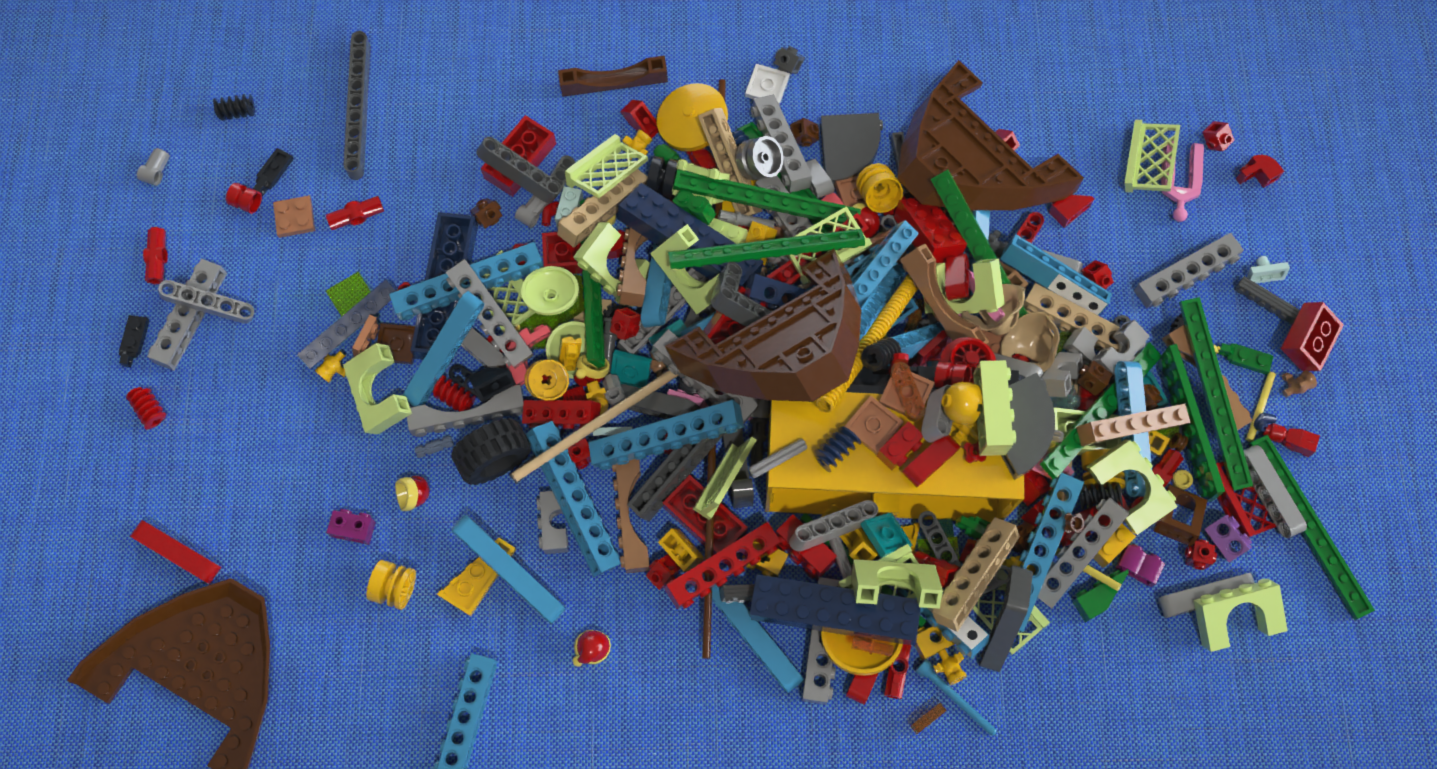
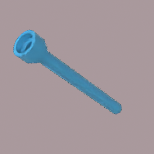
[915,659,997,736]

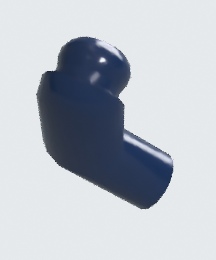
[1254,413,1277,432]

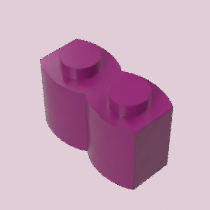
[1115,544,1165,587]

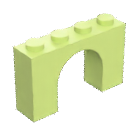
[573,222,650,306]
[650,224,720,314]
[923,258,1005,316]
[343,343,412,434]
[1086,439,1178,535]
[851,559,943,609]
[1193,579,1288,652]

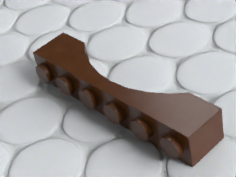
[558,55,668,97]

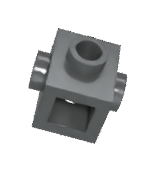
[774,46,805,74]

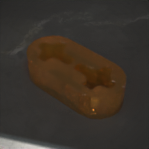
[910,702,947,735]

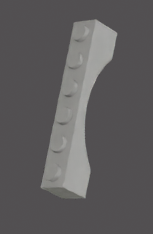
[407,385,524,437]

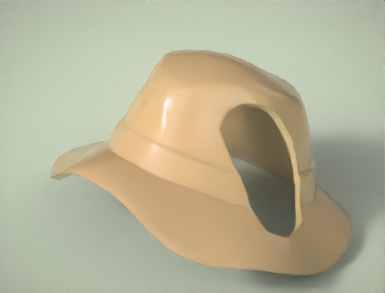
[962,284,1025,335]
[1000,312,1060,372]

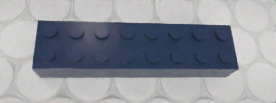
[617,183,764,289]
[410,212,478,363]
[750,575,921,646]

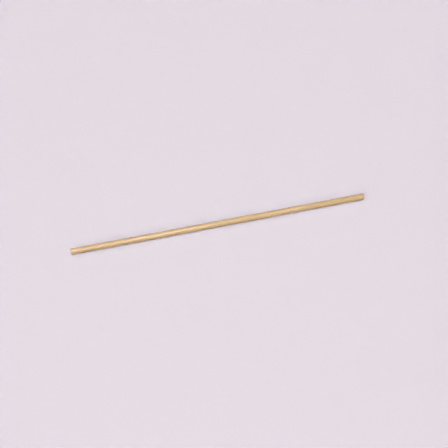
[511,231,884,482]

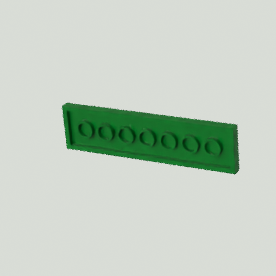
[1158,344,1225,502]

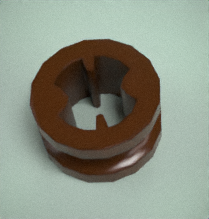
[1169,432,1188,452]

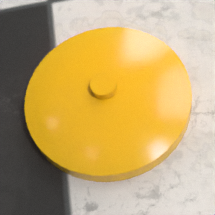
[657,83,728,151]
[821,631,903,675]

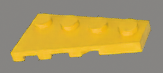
[437,538,516,616]

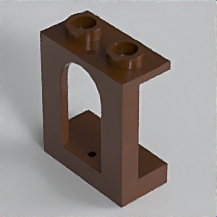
[1153,485,1208,547]

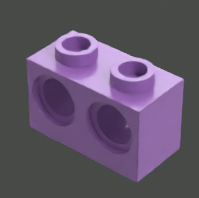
[1205,515,1252,562]

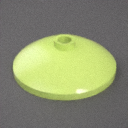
[521,266,579,315]
[545,321,587,379]

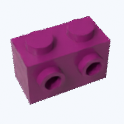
[326,509,376,545]

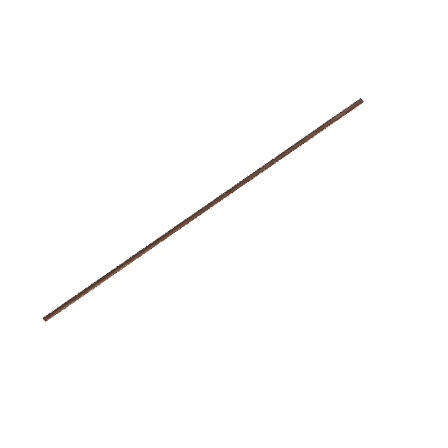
[702,79,726,659]

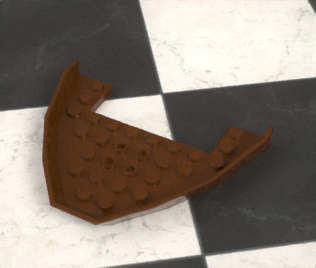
[897,60,1084,211]
[665,249,861,402]
[67,578,270,769]

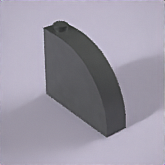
[820,113,883,188]
[1001,373,1055,480]

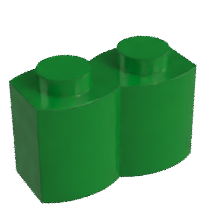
[673,190,716,225]

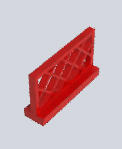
[1216,462,1276,538]

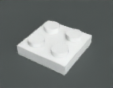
[745,64,790,106]

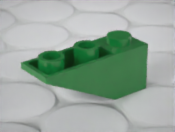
[1072,569,1129,623]

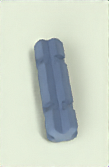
[415,436,453,458]

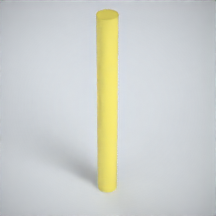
[1246,372,1276,442]
[1055,548,1122,591]

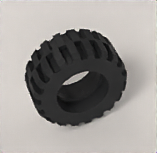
[451,418,531,485]

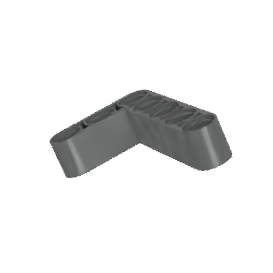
[476,137,575,203]
[711,262,772,327]
[622,384,701,429]
[720,417,754,509]
[918,511,1010,597]
[979,565,1033,672]

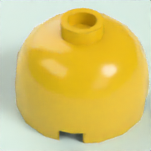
[941,382,982,425]

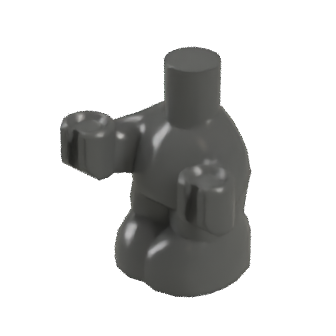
[988,230,1009,259]

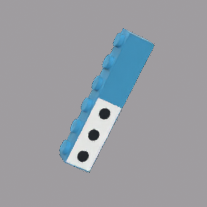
[1000,234,1112,316]
[889,561,989,659]

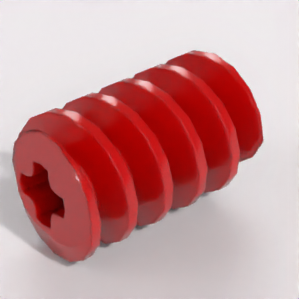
[433,375,476,412]
[126,387,167,430]

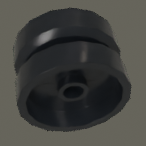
[647,156,678,200]

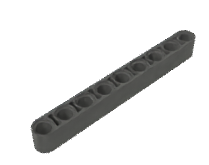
[343,31,371,180]

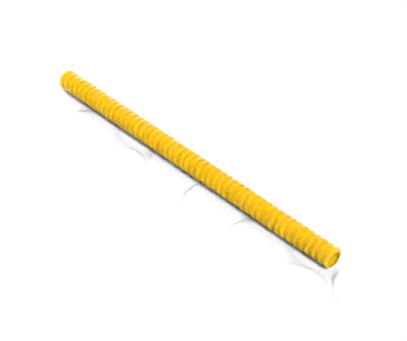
[816,273,918,413]

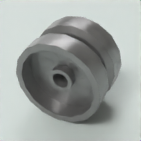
[736,136,784,181]

